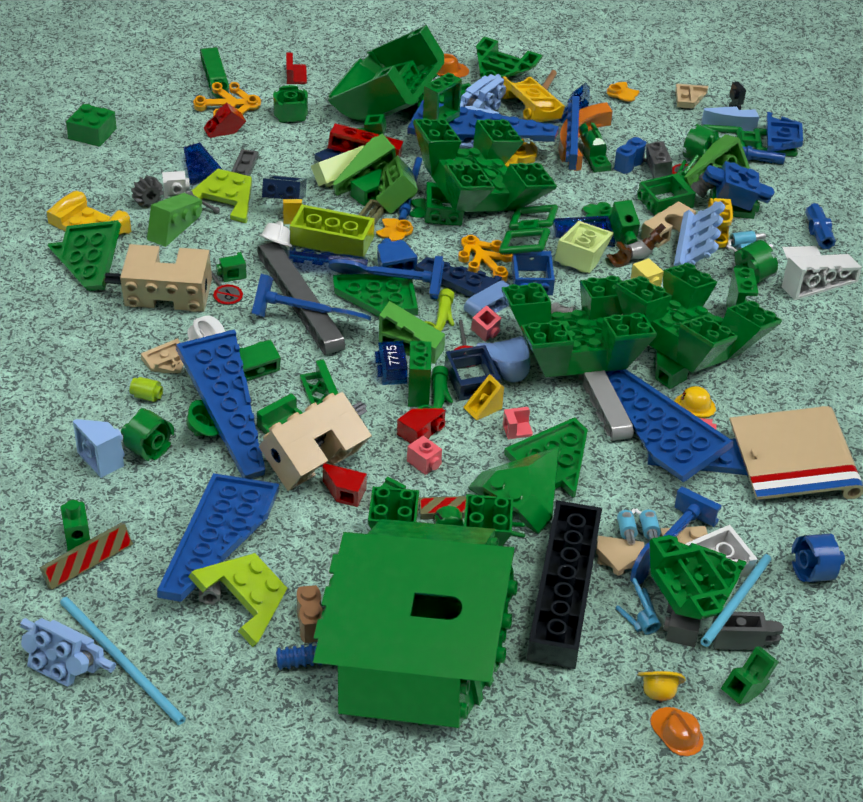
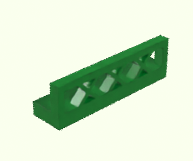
[300,359,339,405]

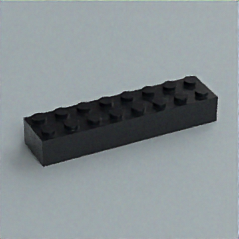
[526,500,602,669]

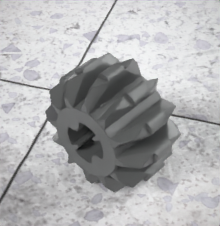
[131,175,164,208]

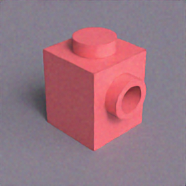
[471,305,501,342]
[407,436,442,475]

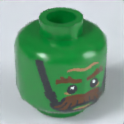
[433,506,464,526]

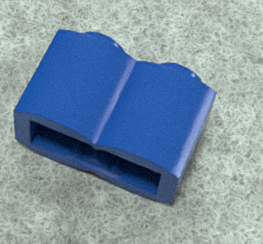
[614,137,646,174]

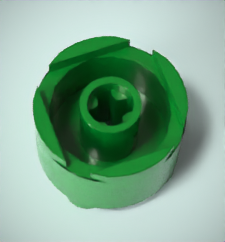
[273,85,308,123]
[683,124,721,162]
[734,240,778,283]
[121,408,174,461]

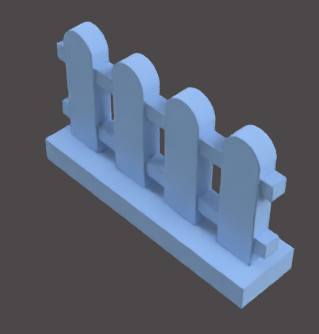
[674,201,725,266]

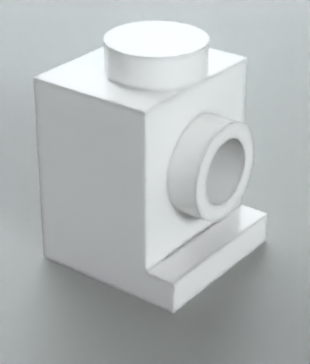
[162,171,190,198]

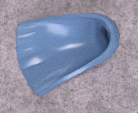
[476,336,530,382]

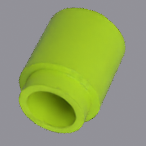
[129,377,163,402]

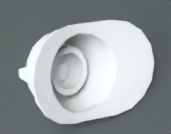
[259,221,292,247]
[187,316,225,341]

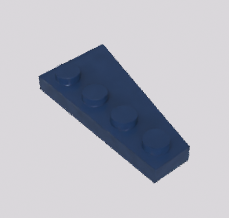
[415,257,502,297]

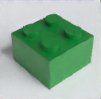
[66,104,117,147]

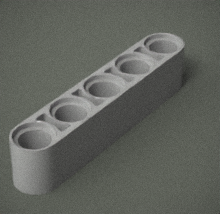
[578,371,633,442]

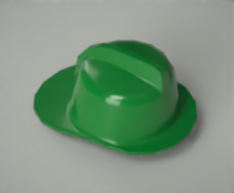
[186,400,219,436]

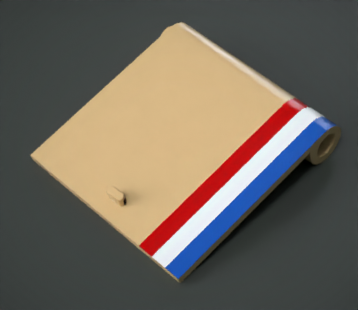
[729,406,863,500]

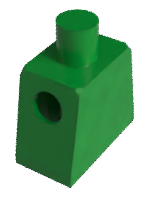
[608,200,640,245]
[60,500,90,551]

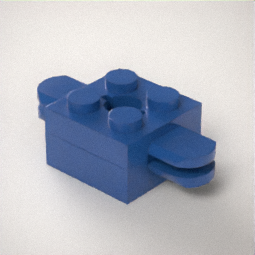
[702,161,775,211]

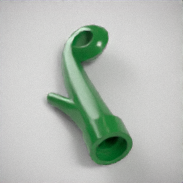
[417,365,453,409]

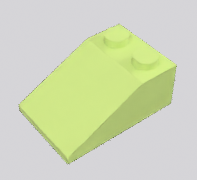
[554,221,613,273]

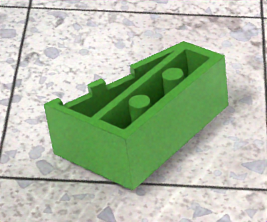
[376,155,418,214]
[147,193,202,247]
[378,301,445,364]

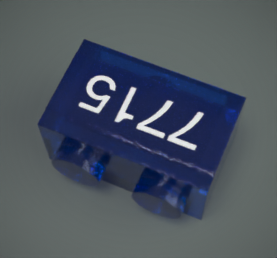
[374,341,408,385]

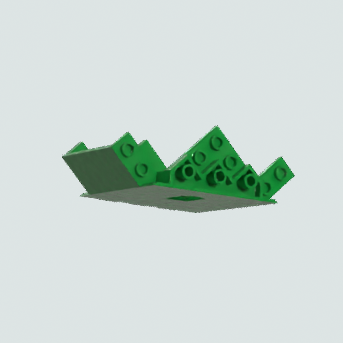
[313,519,518,728]

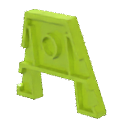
[191,169,252,223]
[188,553,287,647]

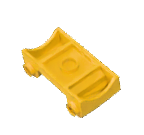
[502,76,565,122]
[46,191,132,235]

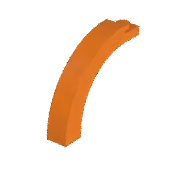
[559,102,613,171]

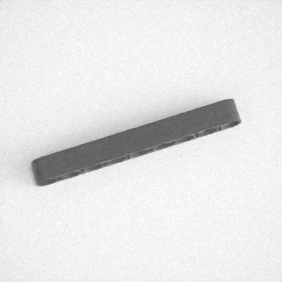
[257,242,345,355]

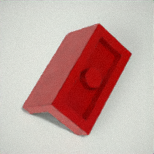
[286,53,307,84]

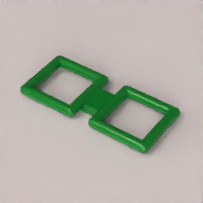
[703,124,798,157]
[499,204,558,255]

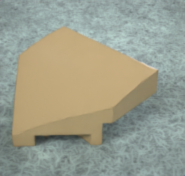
[141,338,184,373]
[596,536,644,576]

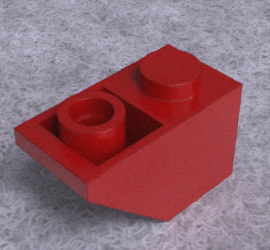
[203,102,246,138]
[397,408,446,444]
[323,463,367,507]

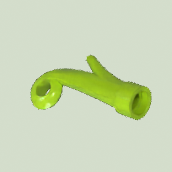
[424,288,455,331]

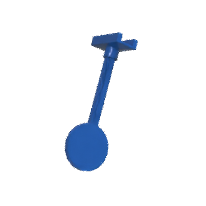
[328,256,445,300]
[252,274,371,321]
[630,486,722,585]

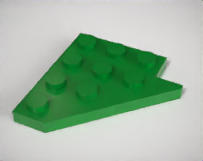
[48,220,121,291]
[504,417,588,498]

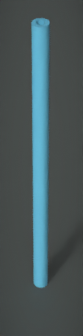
[700,554,771,647]
[60,597,186,725]

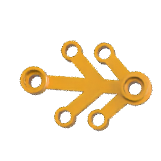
[193,82,261,116]
[458,235,512,282]

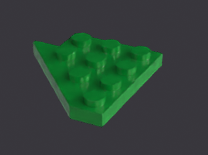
[333,273,418,317]

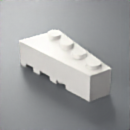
[781,254,862,300]
[648,525,758,582]

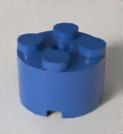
[791,533,845,583]

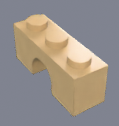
[641,202,696,248]

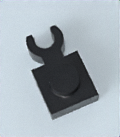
[729,81,746,110]

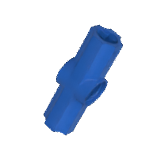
[805,203,836,249]

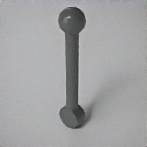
[186,190,220,214]

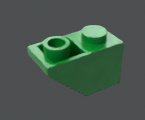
[351,169,382,206]
[654,350,689,389]

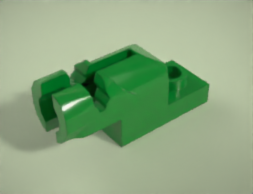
[579,122,612,173]

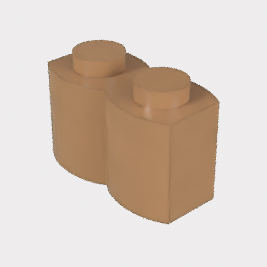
[297,585,323,643]

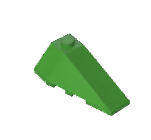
[333,134,396,196]
[684,134,750,186]

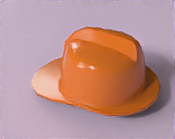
[437,53,469,78]
[650,707,704,756]

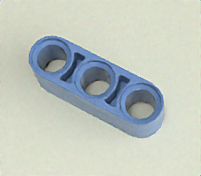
[464,280,509,317]

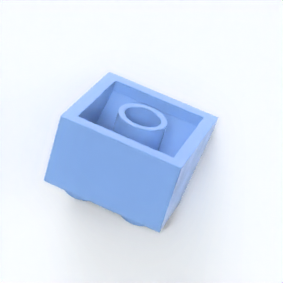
[73,419,125,478]

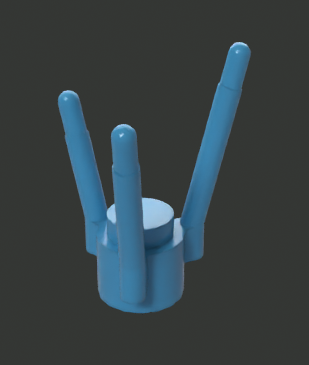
[616,578,661,635]

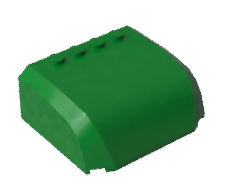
[328,25,445,122]

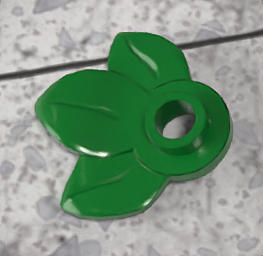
[409,198,443,220]
[582,202,612,222]

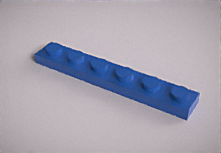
[565,96,579,170]

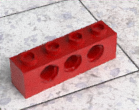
[327,123,404,157]

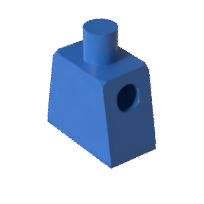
[377,238,418,271]

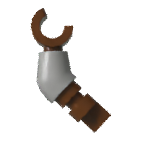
[606,223,666,268]

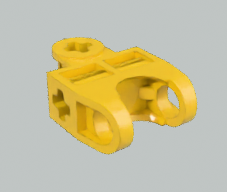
[708,198,733,248]

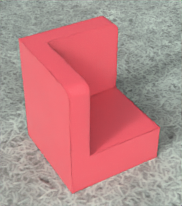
[503,407,533,439]

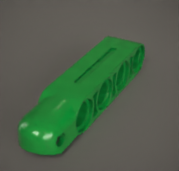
[200,47,229,99]

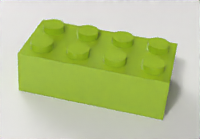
[290,204,375,259]

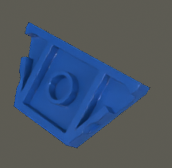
[766,112,803,152]

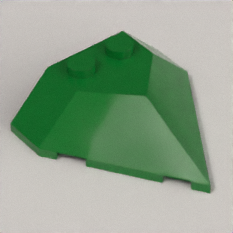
[476,36,543,78]
[468,446,559,534]
[649,535,747,620]

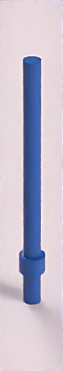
[399,157,422,220]

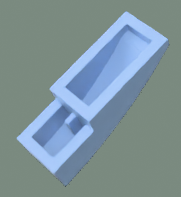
[702,106,759,131]

